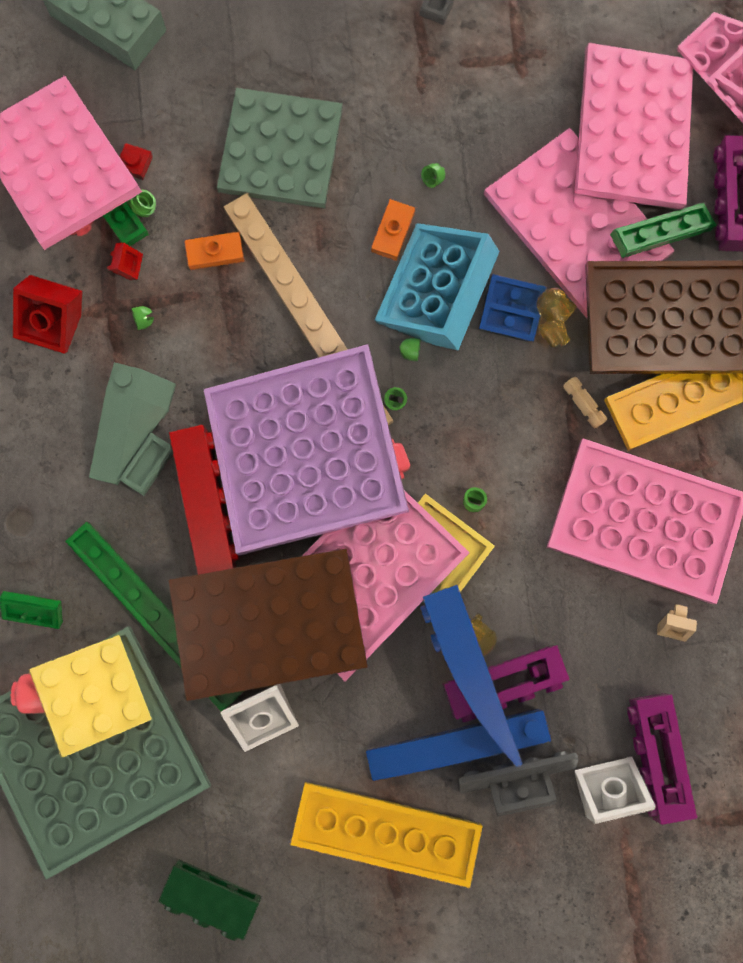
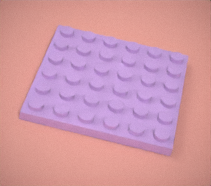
[204,344,409,555]

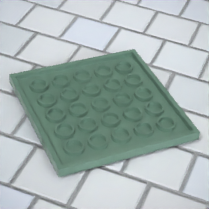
[0,626,212,880]

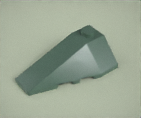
[89,362,176,485]

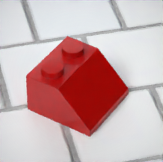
[13,275,83,354]

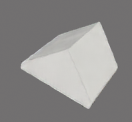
[221,684,299,752]
[575,757,655,824]

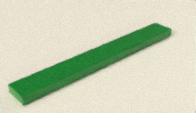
[65,522,245,711]

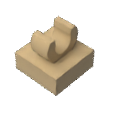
[657,604,697,642]

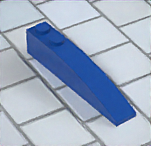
[420,585,523,767]
[366,708,551,781]

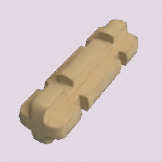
[563,377,607,428]

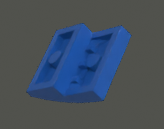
[479,274,547,342]

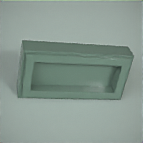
[118,433,173,496]

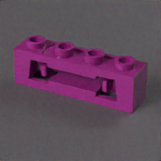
[713,135,743,252]
[442,645,570,722]
[627,693,698,825]

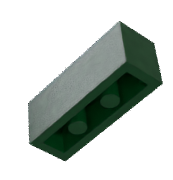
[158,859,262,941]

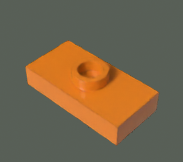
[371,199,416,261]
[185,232,244,270]

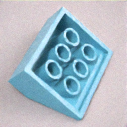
[375,223,500,350]

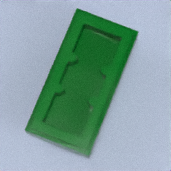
[0,591,63,629]

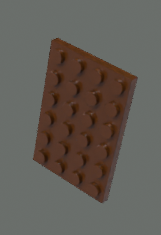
[585,260,743,374]
[169,548,368,701]

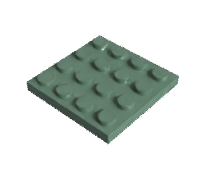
[217,88,343,209]

